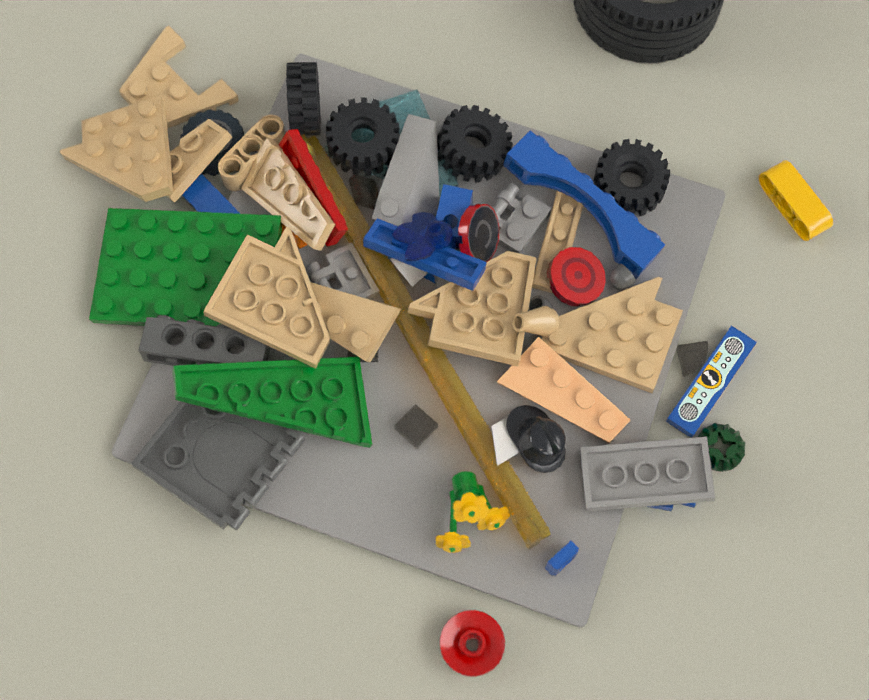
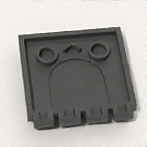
[131,401,305,531]

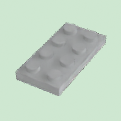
[580,437,715,511]

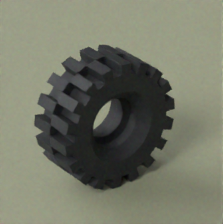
[286,62,321,136]
[326,97,400,176]
[437,105,513,183]
[593,139,670,216]

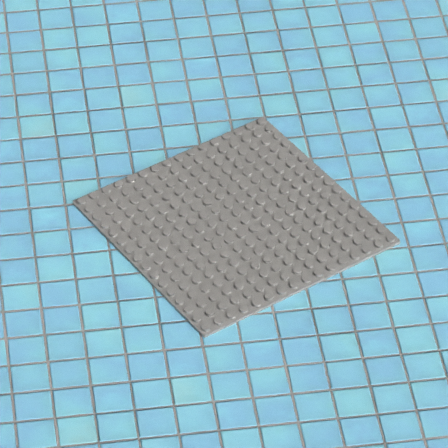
[112,54,725,627]

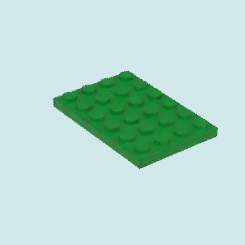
[89,208,283,327]

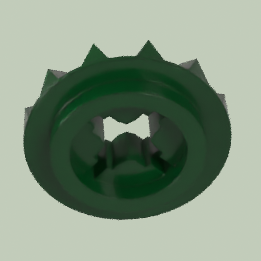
[698,423,746,472]

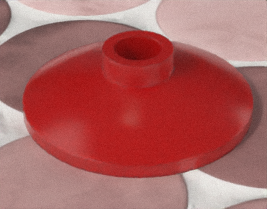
[440,610,505,677]

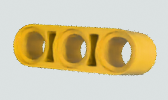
[759,160,833,241]

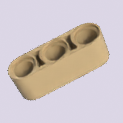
[218,114,286,191]

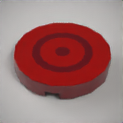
[547,247,606,306]

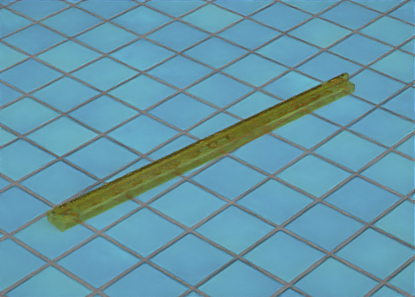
[301,134,551,549]

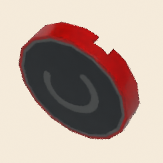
[458,204,499,262]

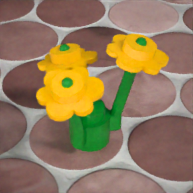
[435,471,510,553]

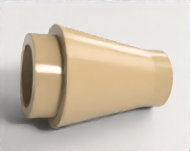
[512,306,559,336]

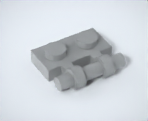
[492,183,551,254]
[307,242,380,300]

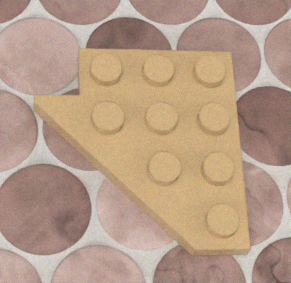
[60,96,173,202]
[203,226,330,369]
[407,251,536,366]
[542,277,683,393]

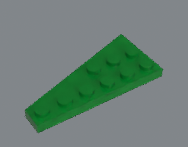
[172,357,372,448]

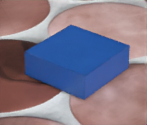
[545,540,579,576]

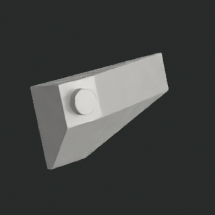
[372,114,439,234]

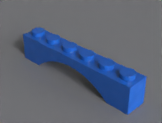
[503,130,665,279]

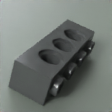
[139,315,271,366]

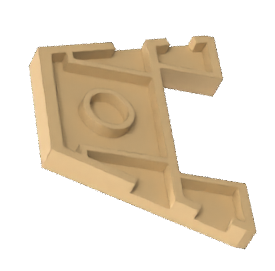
[119,25,239,128]

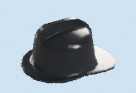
[506,405,566,473]

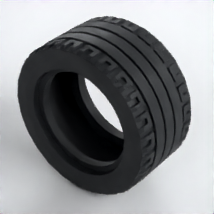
[573,0,724,63]

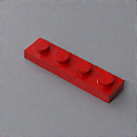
[278,129,348,246]

